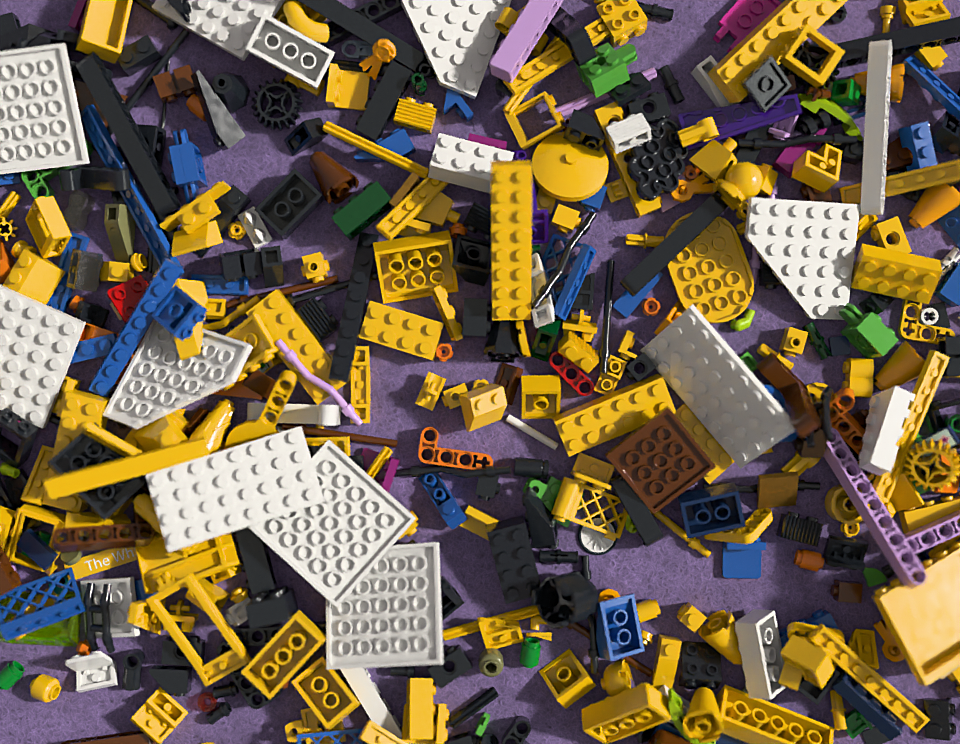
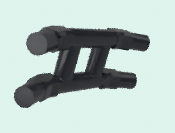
[804,386,833,448]
[83,583,115,653]

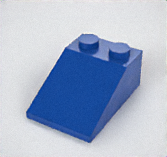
[596,593,645,661]

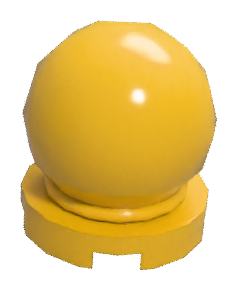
[712,162,763,212]

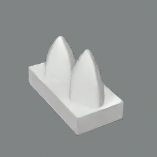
[237,207,273,249]

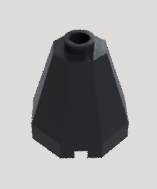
[211,72,250,113]
[484,320,523,363]

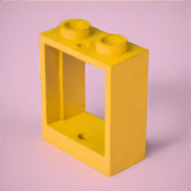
[779,24,845,88]
[504,91,565,150]
[25,196,72,258]

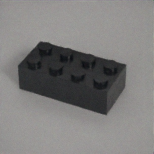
[485,515,540,604]

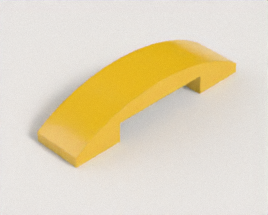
[350,346,371,423]

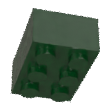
[331,181,391,241]

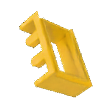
[5,503,66,576]

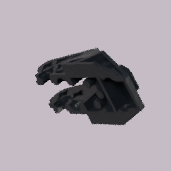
[0,24,113,83]

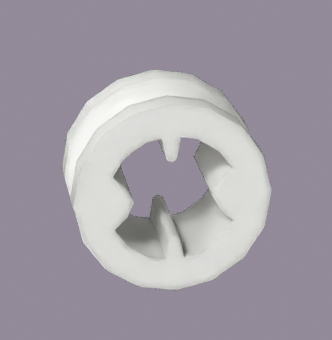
[919,308,939,325]

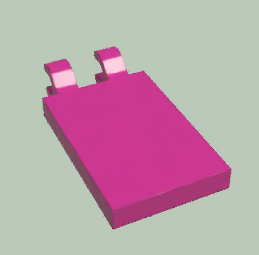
[712,0,781,53]

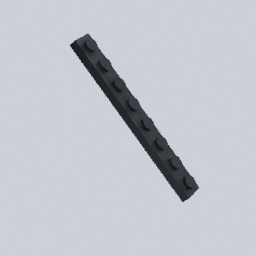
[329,232,379,383]

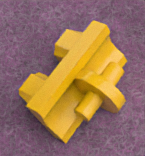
[562,309,597,342]
[415,372,446,411]
[163,599,199,632]

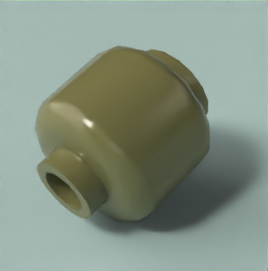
[478,648,504,677]

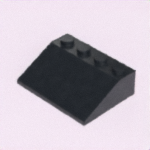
[48,422,148,522]

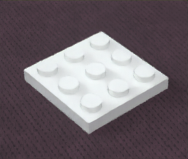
[80,577,140,638]

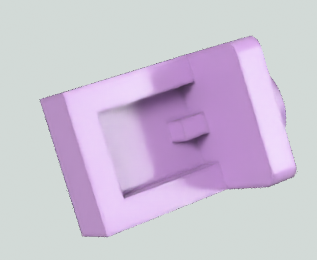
[768,115,799,140]

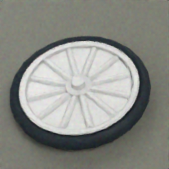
[577,515,618,555]

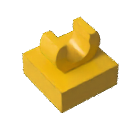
[604,178,629,204]

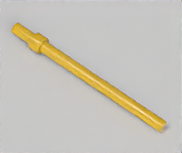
[648,508,711,558]

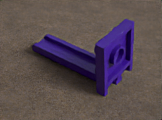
[511,149,548,244]

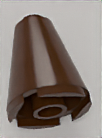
[309,151,359,204]

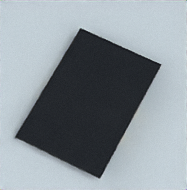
[927,302,951,331]
[862,727,891,744]

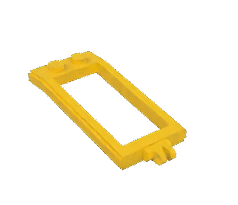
[145,572,252,687]

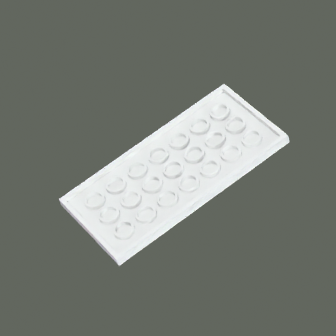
[640,305,795,469]
[146,426,325,552]

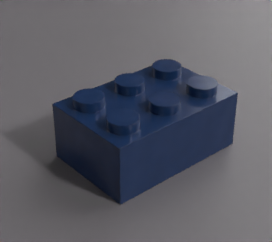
[677,482,745,538]

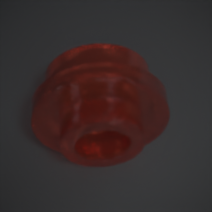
[197,692,217,712]

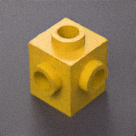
[301,252,330,283]

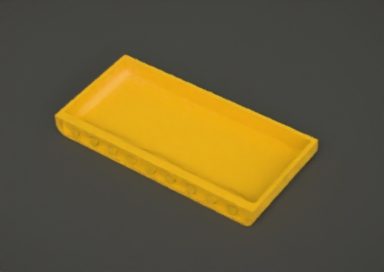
[873,541,960,686]

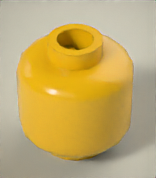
[30,674,61,703]

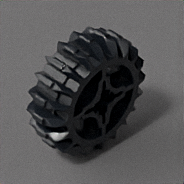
[786,40,841,92]
[251,78,303,131]

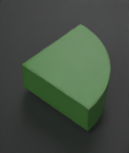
[862,567,887,587]
[475,712,490,737]

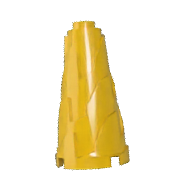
[187,399,235,455]
[133,494,201,558]

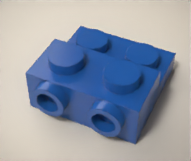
[151,285,208,341]

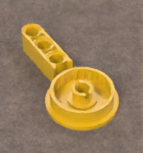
[225,370,297,449]

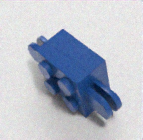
[167,129,208,204]

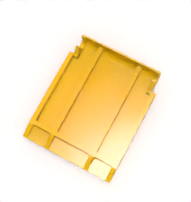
[134,530,240,594]

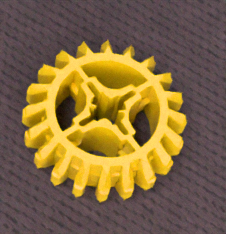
[904,438,960,492]

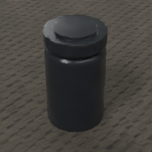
[514,457,549,479]

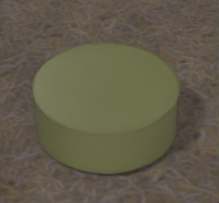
[60,551,82,566]

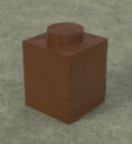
[830,580,863,604]

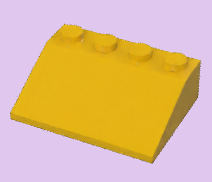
[373,230,458,304]

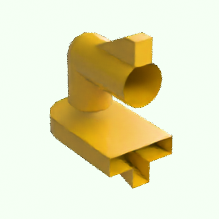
[526,616,552,641]

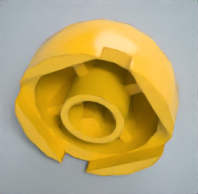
[601,660,633,697]

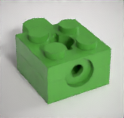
[575,42,637,98]
[839,303,899,359]

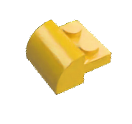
[898,0,951,27]
[130,687,188,744]

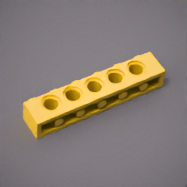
[593,102,662,218]

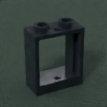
[0,408,39,468]

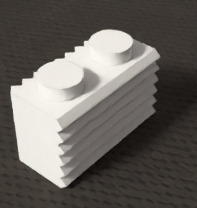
[605,112,652,154]

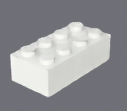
[246,13,335,90]
[428,133,514,194]
[735,609,785,700]

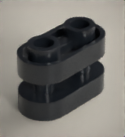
[794,107,831,135]

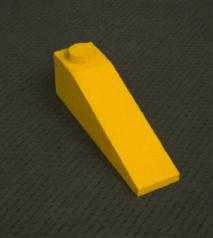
[651,634,681,690]

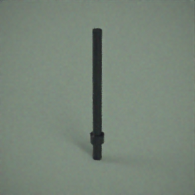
[599,260,615,374]

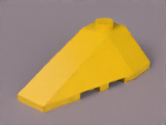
[170,278,208,360]

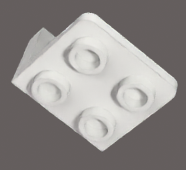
[65,651,118,693]

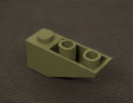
[104,204,136,263]

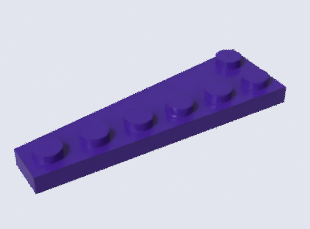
[678,94,802,151]

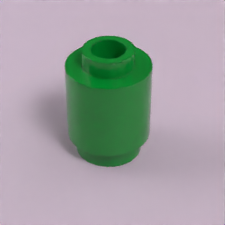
[944,413,960,434]
[519,637,541,668]
[0,661,25,690]

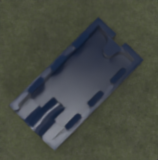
[832,665,902,740]

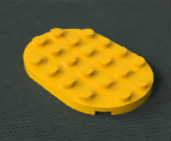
[664,212,754,324]

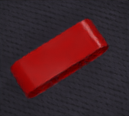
[548,351,594,396]

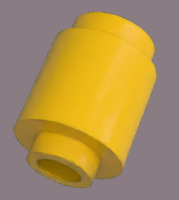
[636,599,661,623]

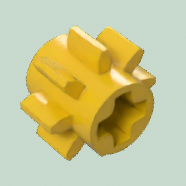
[0,217,18,241]

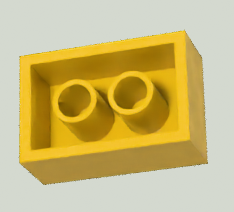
[292,656,361,730]

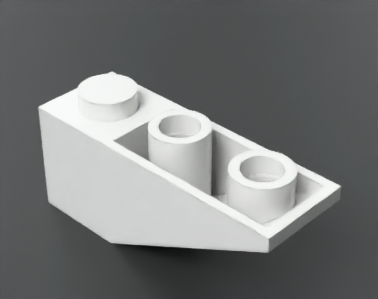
[691,55,740,107]

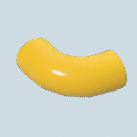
[283,1,329,43]

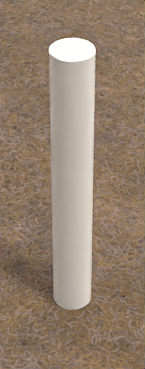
[506,414,559,450]

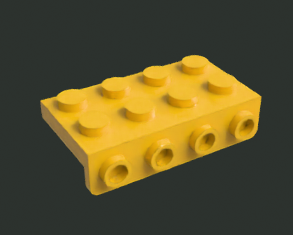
[220,313,279,391]

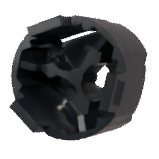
[531,571,598,629]

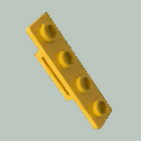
[159,181,231,234]

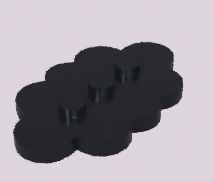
[627,118,689,201]

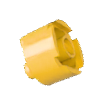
[825,484,870,524]

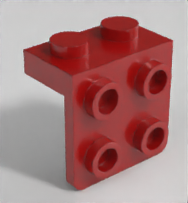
[107,275,149,323]

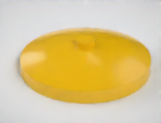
[532,132,609,202]

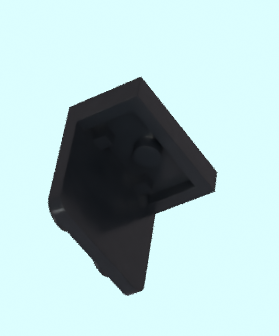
[679,641,722,690]

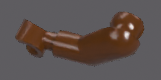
[806,86,831,102]

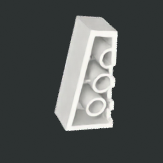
[859,386,915,475]

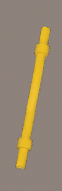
[202,295,261,331]

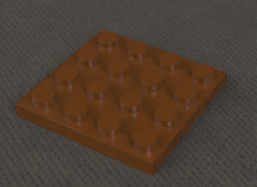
[605,406,716,514]

